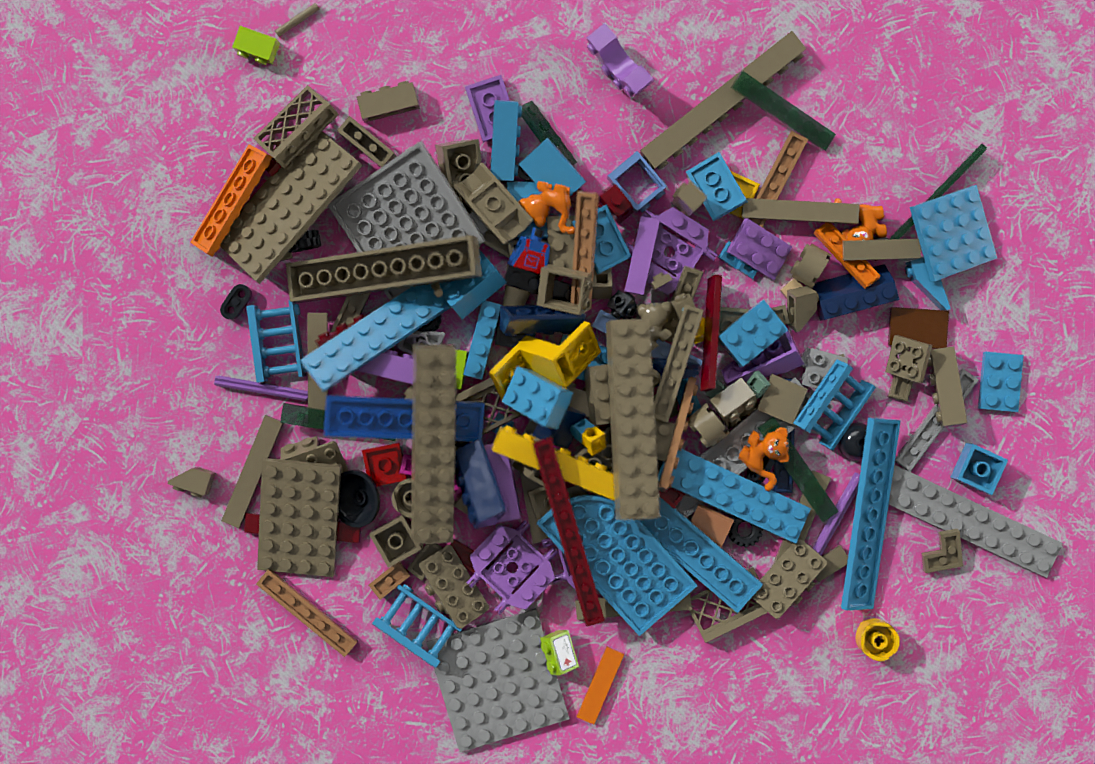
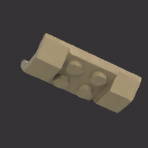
[453,162,533,245]

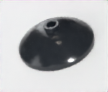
[338,470,380,528]

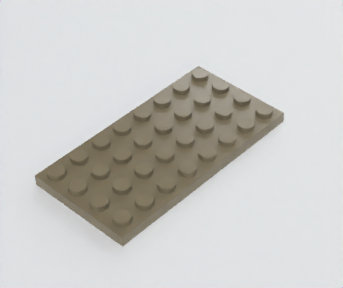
[220,132,363,284]

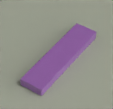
[625,216,660,296]

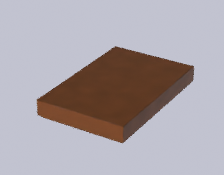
[888,307,949,349]

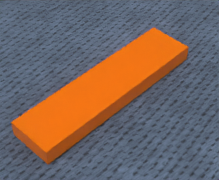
[813,223,881,289]
[576,646,624,725]

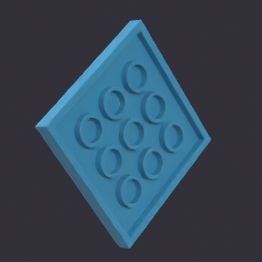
[909,185,997,282]

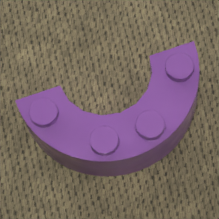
[586,23,654,97]

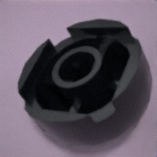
[838,423,867,461]

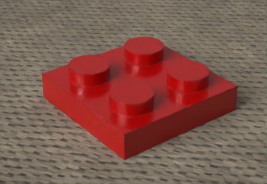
[362,442,407,486]

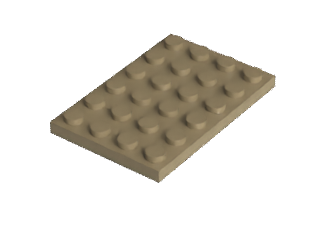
[257,458,341,577]

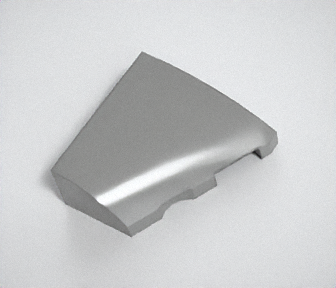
[398,331,445,355]

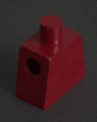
[598,184,634,225]

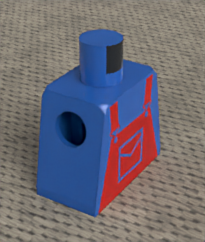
[507,227,550,274]

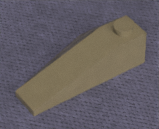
[435,139,482,214]

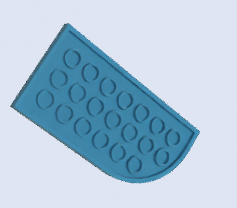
[537,495,698,636]

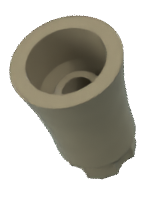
[498,285,531,323]

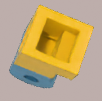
[570,419,606,456]

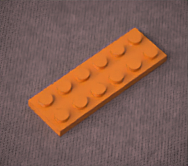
[190,144,272,257]

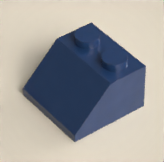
[532,405,586,448]

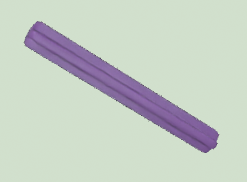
[214,375,308,401]
[812,472,860,556]

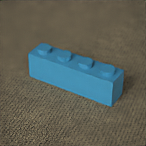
[490,100,522,181]
[463,300,502,380]

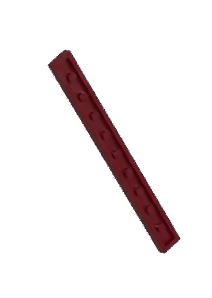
[532,437,605,627]

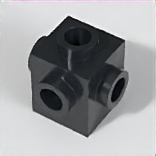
[607,290,637,320]

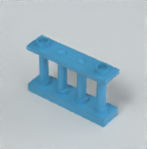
[246,300,308,383]
[794,359,876,451]
[372,584,462,668]

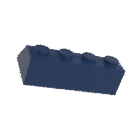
[812,264,900,321]
[500,305,586,336]
[454,438,507,529]

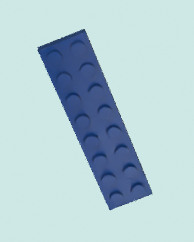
[324,395,485,441]

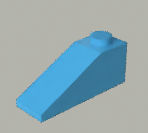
[905,257,951,311]

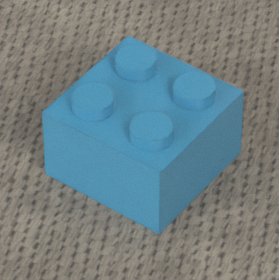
[950,443,1008,495]

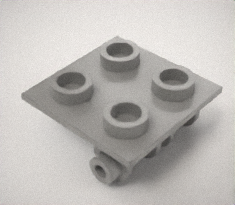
[801,348,848,392]

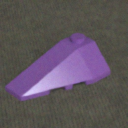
[721,324,804,386]

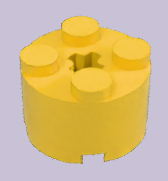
[855,618,900,661]

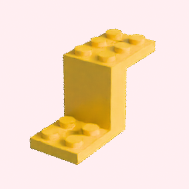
[489,321,601,400]

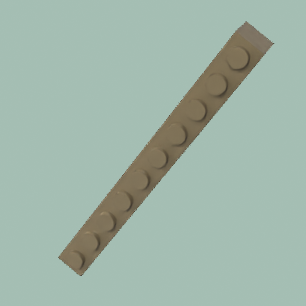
[639,31,806,171]

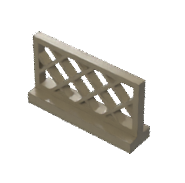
[253,85,339,168]
[455,373,524,446]
[689,567,768,643]

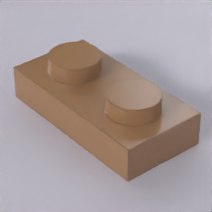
[368,562,411,600]

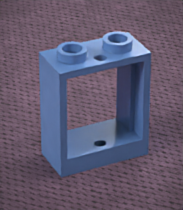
[607,151,667,213]

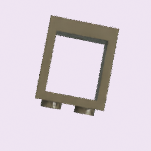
[537,264,593,315]

